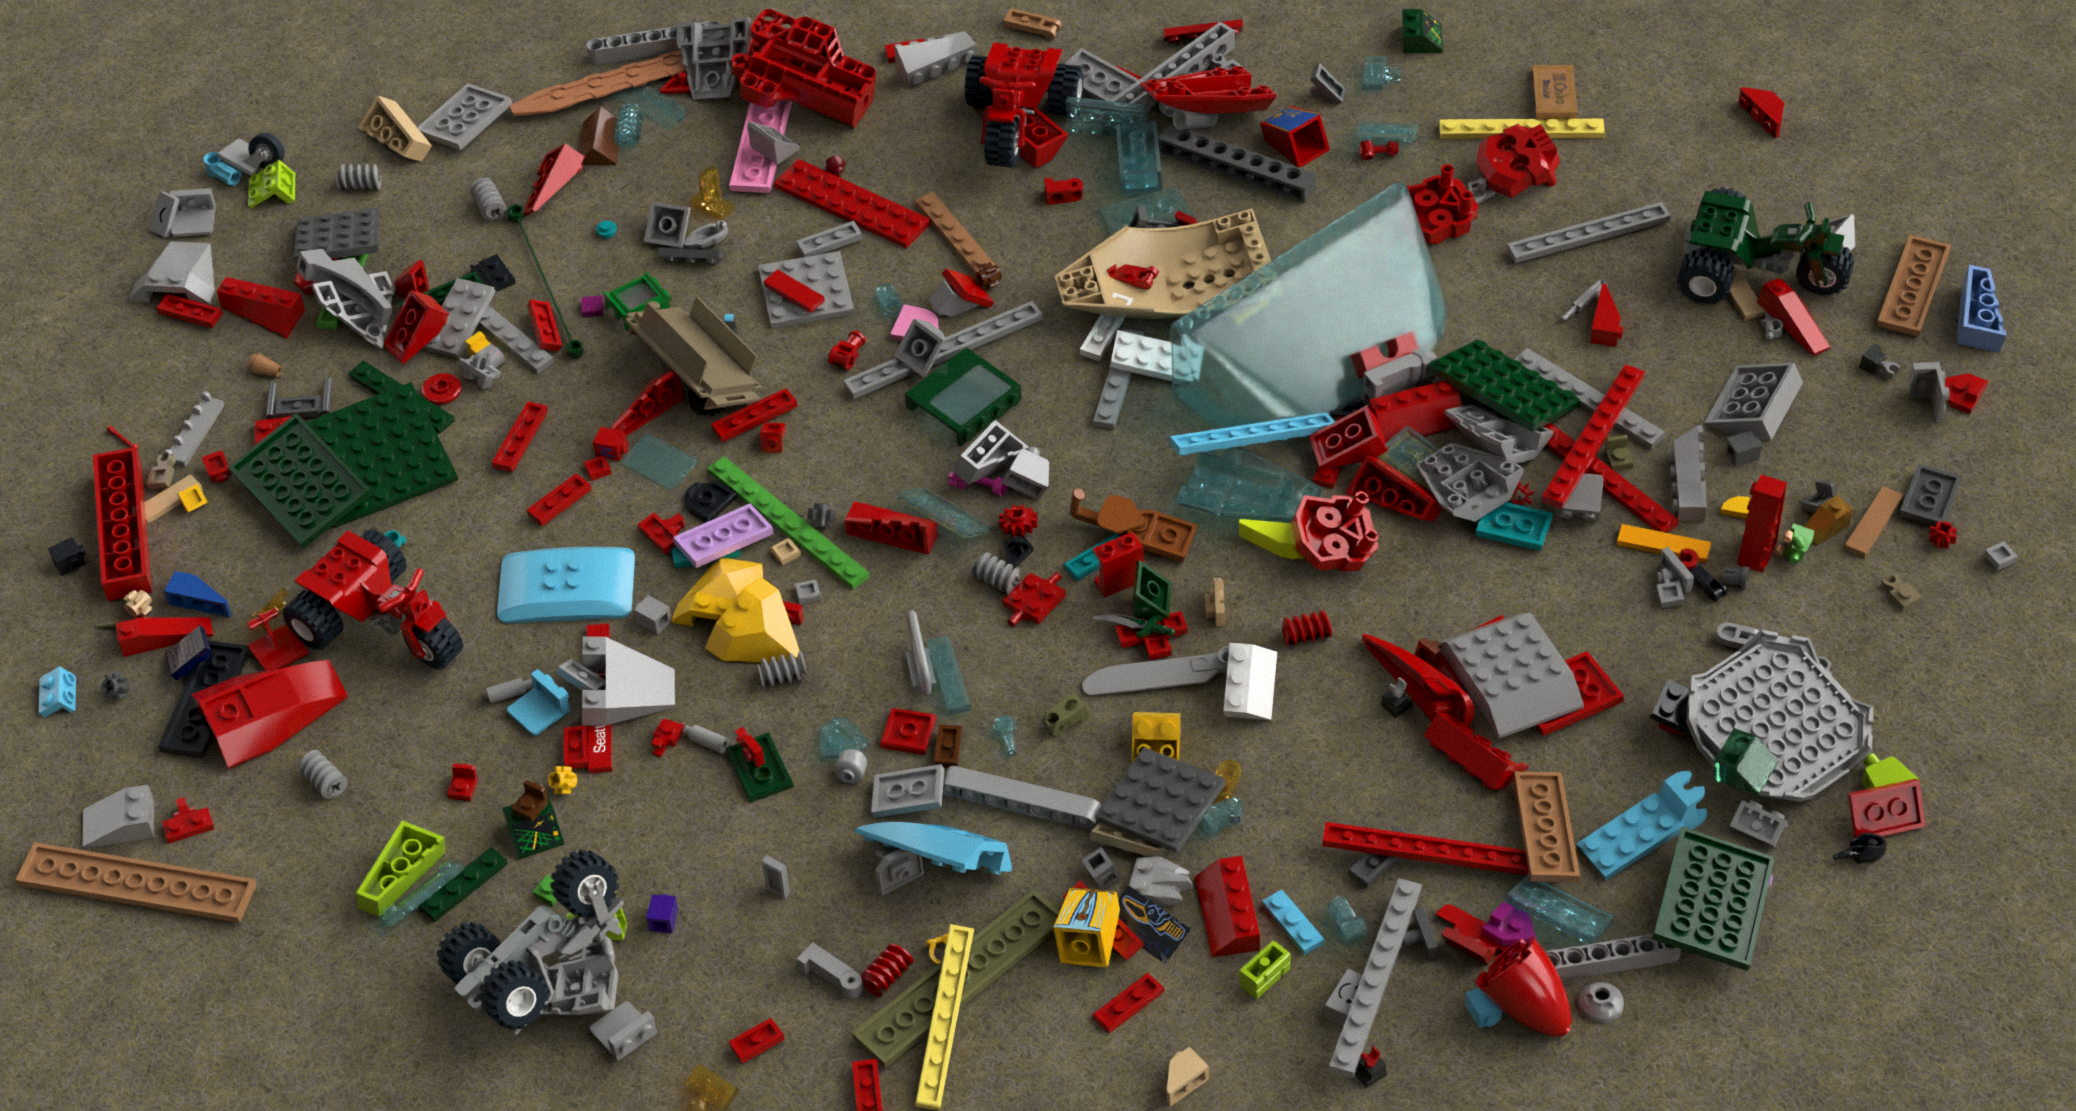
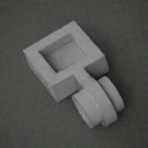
[1656,568,1684,608]

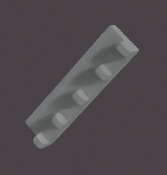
[163,391,224,467]

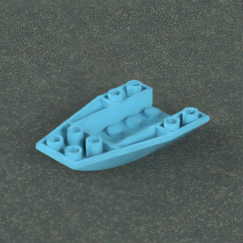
[855,822,1012,875]

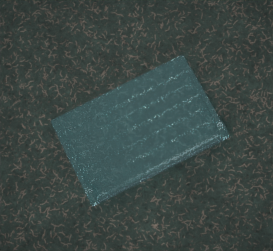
[620,433,699,490]

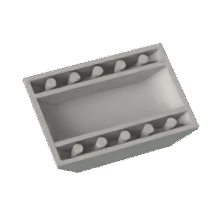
[1439,612,1584,739]

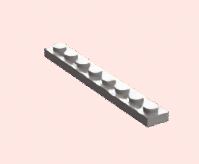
[1507,202,1671,263]
[1514,348,1665,449]

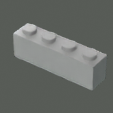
[894,31,978,88]
[1668,425,1707,521]

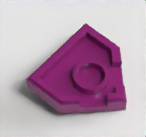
[1481,902,1537,946]

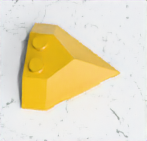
[705,577,800,663]

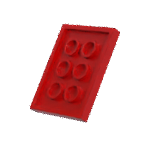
[1535,651,1624,736]

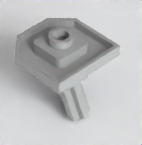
[875,845,924,895]

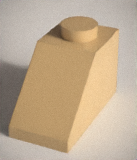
[1167,1047,1209,1107]

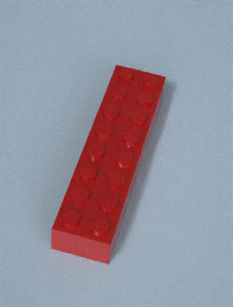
[93,447,152,601]

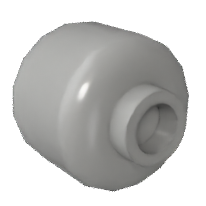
[834,749,868,784]

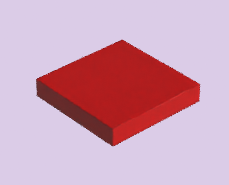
[942,268,994,308]
[880,708,937,755]

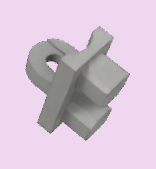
[458,350,501,389]

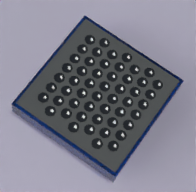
[165,625,211,680]

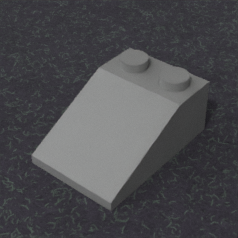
[83,785,154,849]

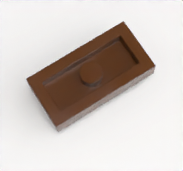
[934,725,963,768]

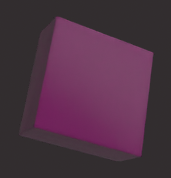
[581,295,604,317]

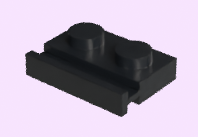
[470,254,516,292]

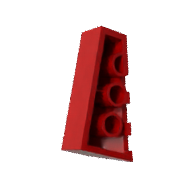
[216,277,305,339]
[1345,455,1442,522]
[844,501,938,555]
[1424,712,1529,790]

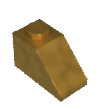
[1804,495,1853,546]

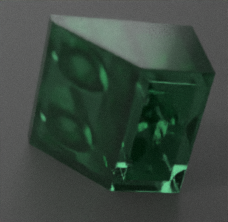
[1713,728,1778,796]

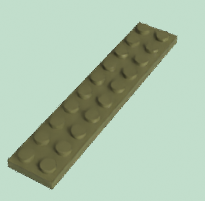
[852,889,1060,1068]

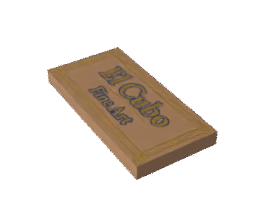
[1532,65,1578,119]

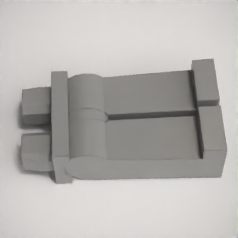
[1362,349,1437,402]

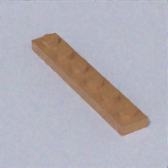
[915,192,995,275]

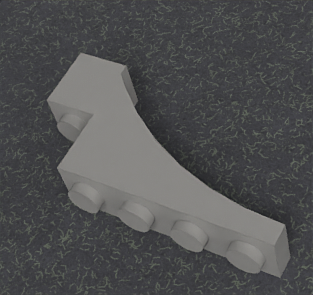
[297,249,392,325]

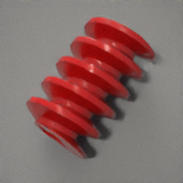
[1282,610,1332,647]
[860,944,914,997]

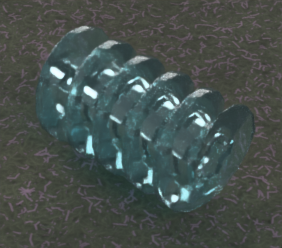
[614,104,644,148]

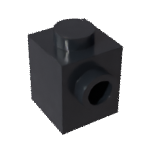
[48,537,86,576]

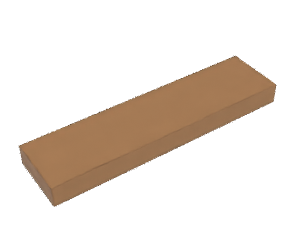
[1844,486,1904,558]

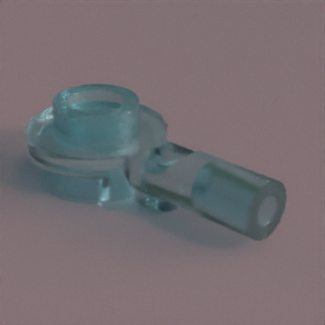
[994,716,1017,756]

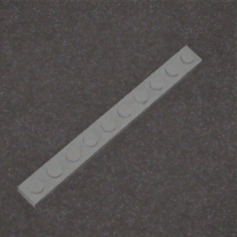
[844,301,1043,399]
[1329,878,1422,1078]

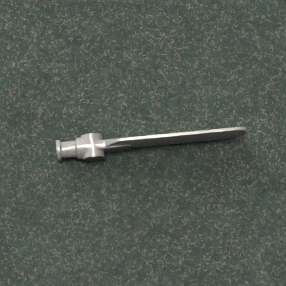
[1082,646,1229,696]

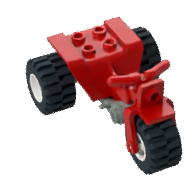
[964,42,1083,168]
[282,529,464,670]

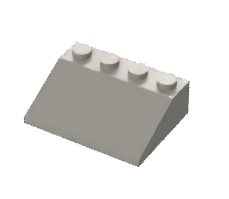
[1704,362,1803,441]

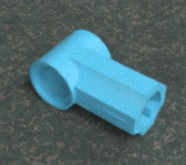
[203,152,242,186]

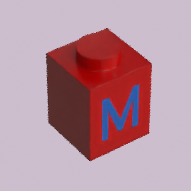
[593,427,629,461]

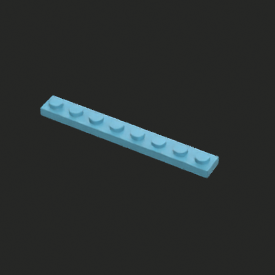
[1169,413,1335,455]

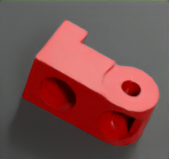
[1044,178,1083,205]

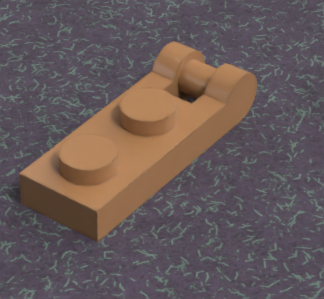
[1003,8,1062,40]

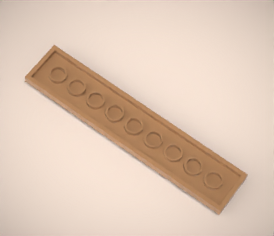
[15,842,257,923]

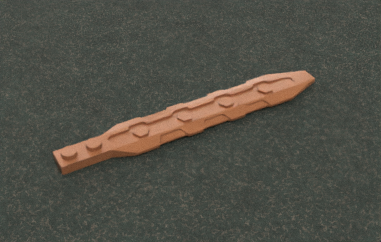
[509,49,687,116]

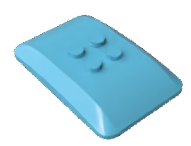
[497,547,635,623]

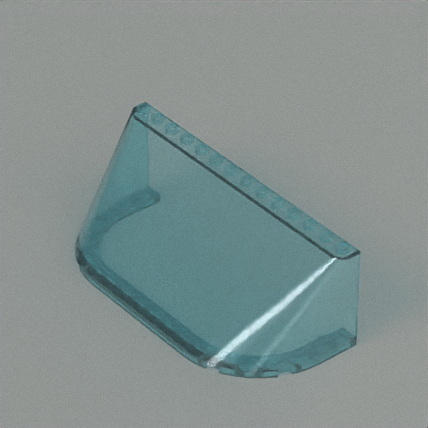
[1171,181,1447,441]

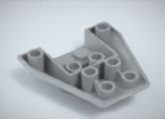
[1416,443,1524,522]

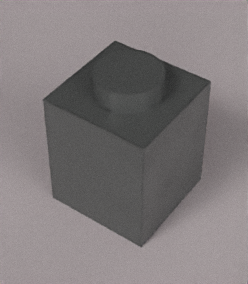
[1725,430,1762,467]

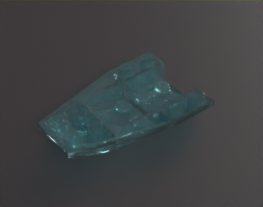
[1175,447,1323,523]

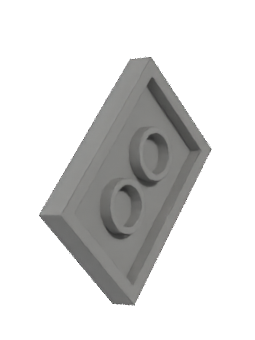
[871,764,944,818]

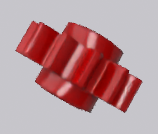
[999,505,1038,537]

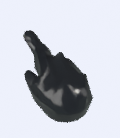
[1833,833,1887,863]

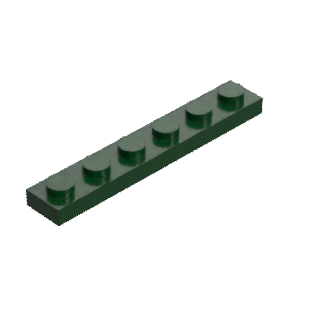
[348,360,455,434]

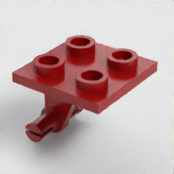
[246,607,309,671]

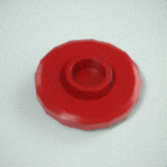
[422,373,462,405]

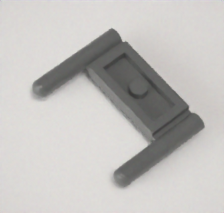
[265,378,333,419]

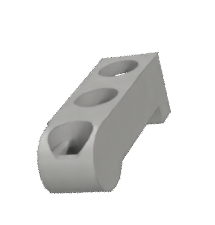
[797,942,863,999]

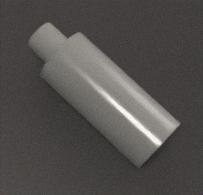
[486,677,533,704]
[683,725,729,754]

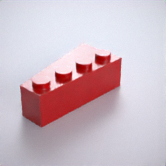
[1737,474,1787,573]

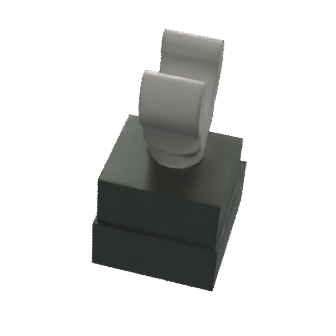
[1859,343,1900,379]
[1381,677,1413,718]

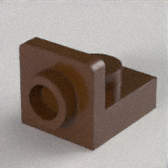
[512,780,548,823]

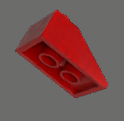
[383,290,449,364]
[1309,405,1389,469]

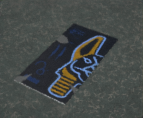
[1118,885,1191,964]

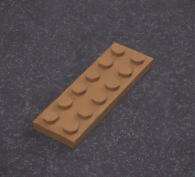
[1877,235,1951,337]
[1513,771,1580,883]

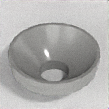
[1578,982,1624,1024]

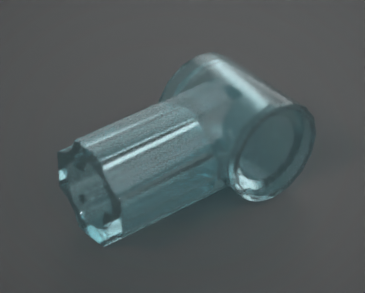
[1326,896,1368,945]

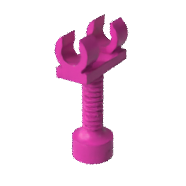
[947,471,1008,496]

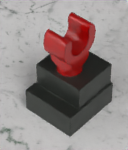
[1354,1046,1387,1088]

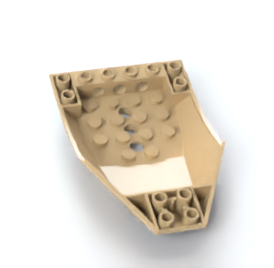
[1055,208,1283,319]

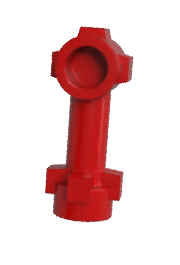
[1359,140,1399,160]

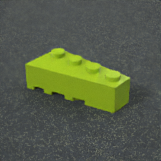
[356,820,446,917]

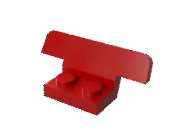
[1436,904,1514,965]

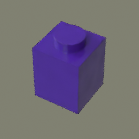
[646,894,678,933]

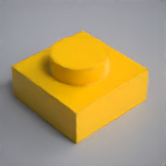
[177,483,208,513]

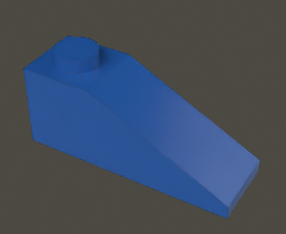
[164,571,231,617]

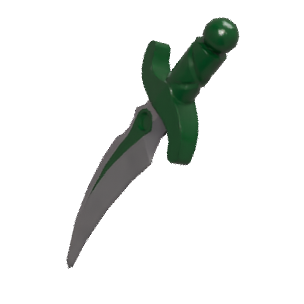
[1093,614,1175,638]

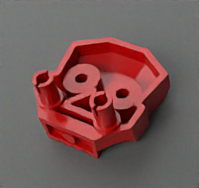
[1476,123,1560,198]
[1395,164,1479,243]
[1290,491,1379,571]

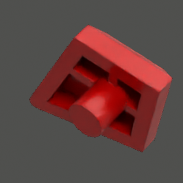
[660,72,691,94]

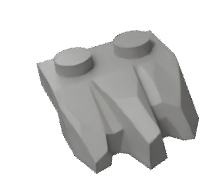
[1129,856,1193,906]

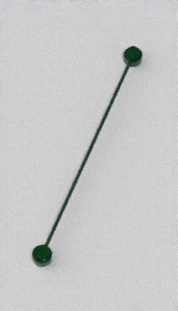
[507,204,584,359]

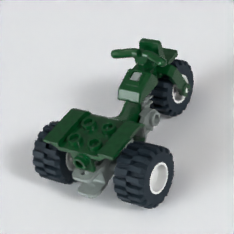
[1677,187,1854,304]

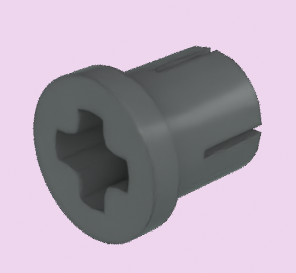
[1723,566,1749,589]

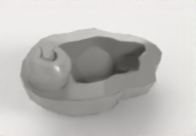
[684,220,728,249]

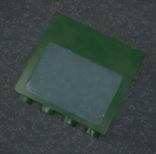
[905,347,1022,446]

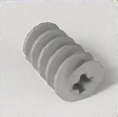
[336,164,381,190]
[470,177,507,221]
[970,552,1020,594]
[758,651,807,688]
[298,750,348,799]

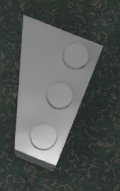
[951,420,1029,484]

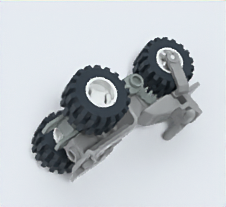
[437,850,624,1035]

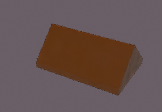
[578,107,624,165]

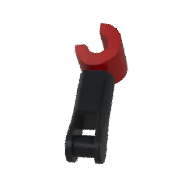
[1679,548,1728,602]

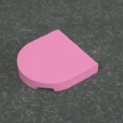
[890,304,939,341]

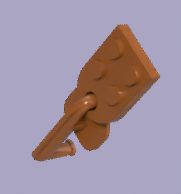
[1069,488,1198,563]

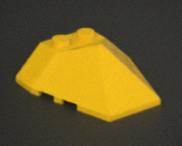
[671,557,763,626]

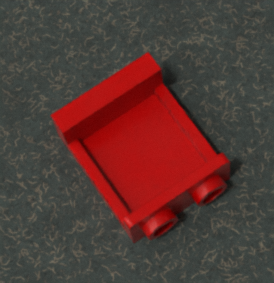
[1093,532,1144,598]

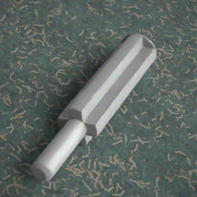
[1560,279,1608,322]

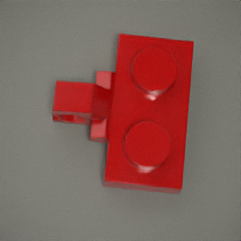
[637,512,685,554]
[162,797,214,844]

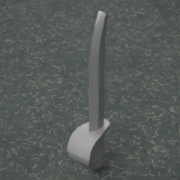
[1761,283,1783,340]

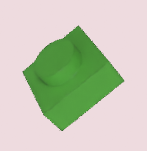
[533,875,557,906]

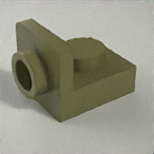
[1604,435,1634,471]

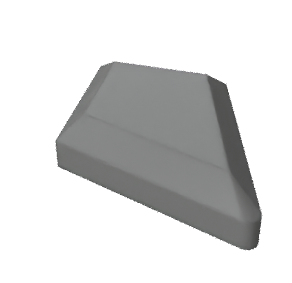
[1468,178,1495,204]

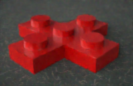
[1115,604,1188,661]

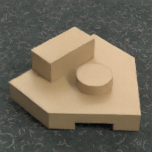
[1205,578,1225,627]

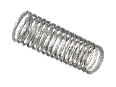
[1173,111,1218,130]

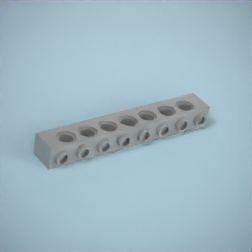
[1109,22,1235,129]

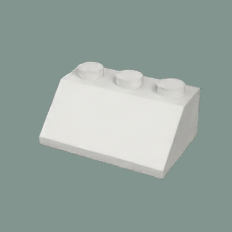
[1224,643,1277,720]

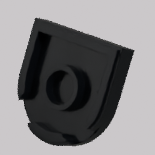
[684,481,738,523]

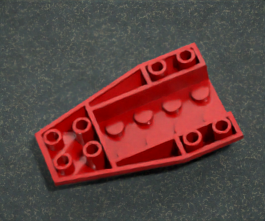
[1140,66,1276,114]
[191,660,348,769]

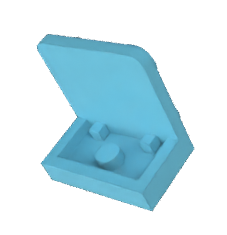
[507,669,570,736]

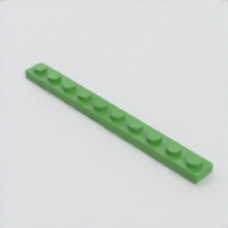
[707,456,870,590]

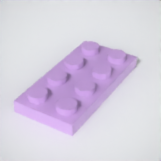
[673,503,773,568]

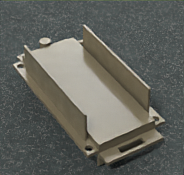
[625,296,763,410]

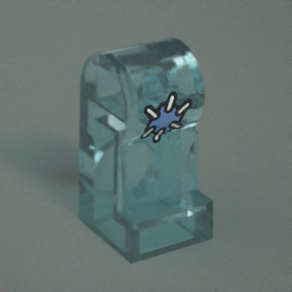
[1200,798,1244,839]

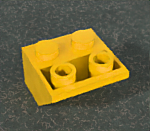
[1132,712,1181,762]

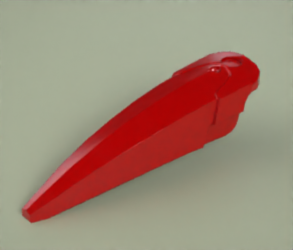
[1362,634,1475,726]

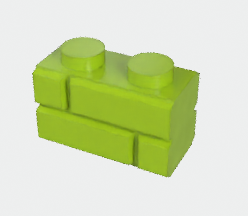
[1239,940,1291,999]

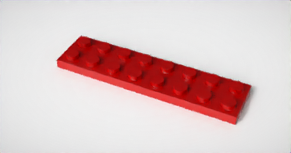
[774,158,931,249]

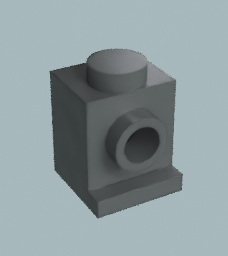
[1082,847,1123,890]

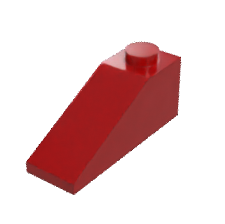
[1590,284,1624,347]

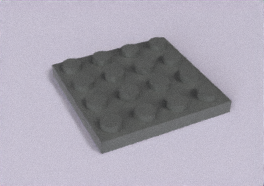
[294,208,380,264]
[1095,747,1226,854]

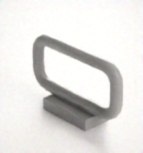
[906,610,937,696]

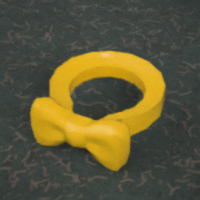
[926,934,948,966]

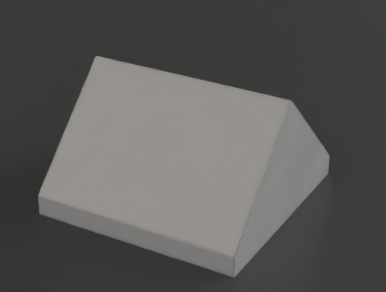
[747,121,800,165]

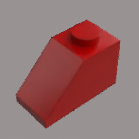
[394,259,430,298]

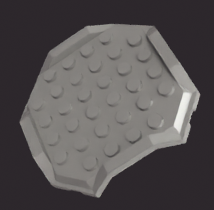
[1687,630,1874,802]

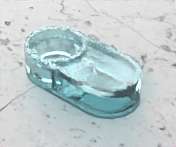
[876,283,903,319]

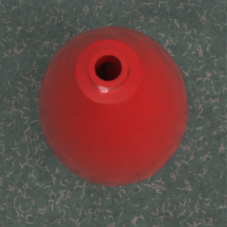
[1475,936,1572,1038]

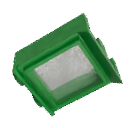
[603,271,671,331]

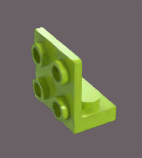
[248,160,296,208]

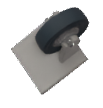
[217,133,285,175]

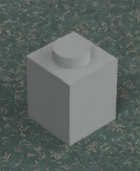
[634,595,672,635]

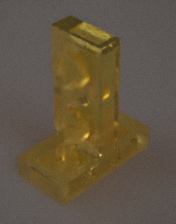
[690,165,735,220]

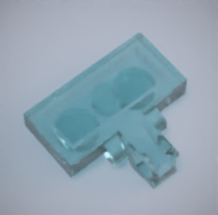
[1363,56,1401,90]

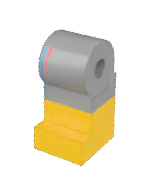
[465,331,505,368]

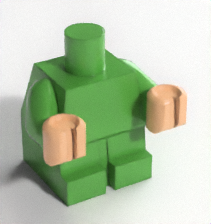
[1774,523,1814,564]

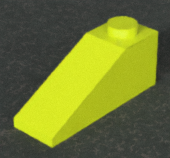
[1239,519,1304,559]

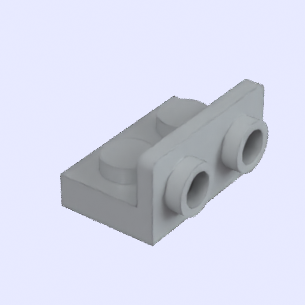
[1729,800,1788,848]

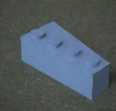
[1956,265,2007,352]

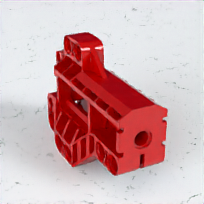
[731,9,876,128]

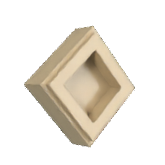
[770,538,801,566]

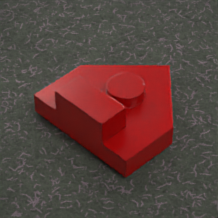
[1945,373,1988,414]

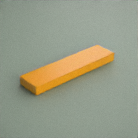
[1617,524,1711,564]

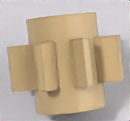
[124,590,152,617]

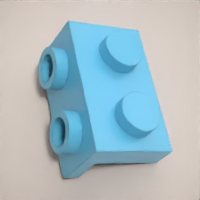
[39,666,76,717]

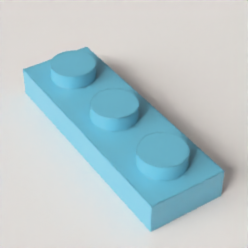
[1262,889,1324,955]

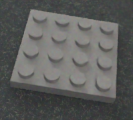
[758,251,854,329]

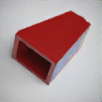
[1260,106,1330,168]

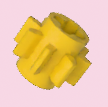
[548,766,577,794]

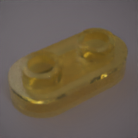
[1215,760,1241,802]

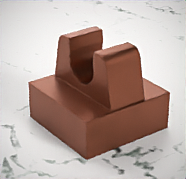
[1414,637,1443,668]

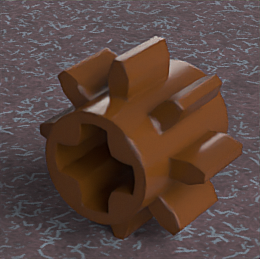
[976,262,1002,289]

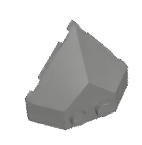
[311,271,394,350]

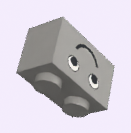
[1325,969,1362,1027]

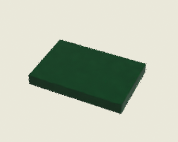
[725,732,794,803]

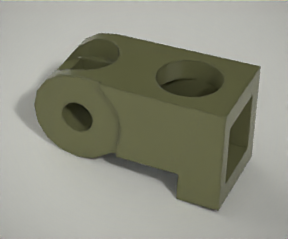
[1042,692,1089,736]

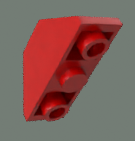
[1738,87,1785,138]

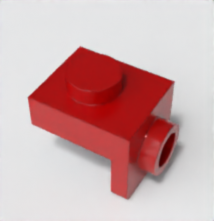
[202,450,232,483]

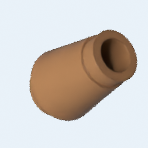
[248,354,282,377]

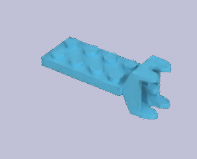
[1576,771,1707,881]

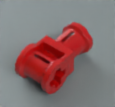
[828,330,866,371]

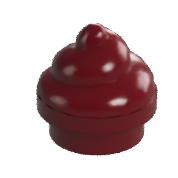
[825,155,846,177]

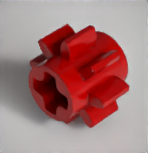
[1511,480,1535,506]
[1929,521,1957,549]

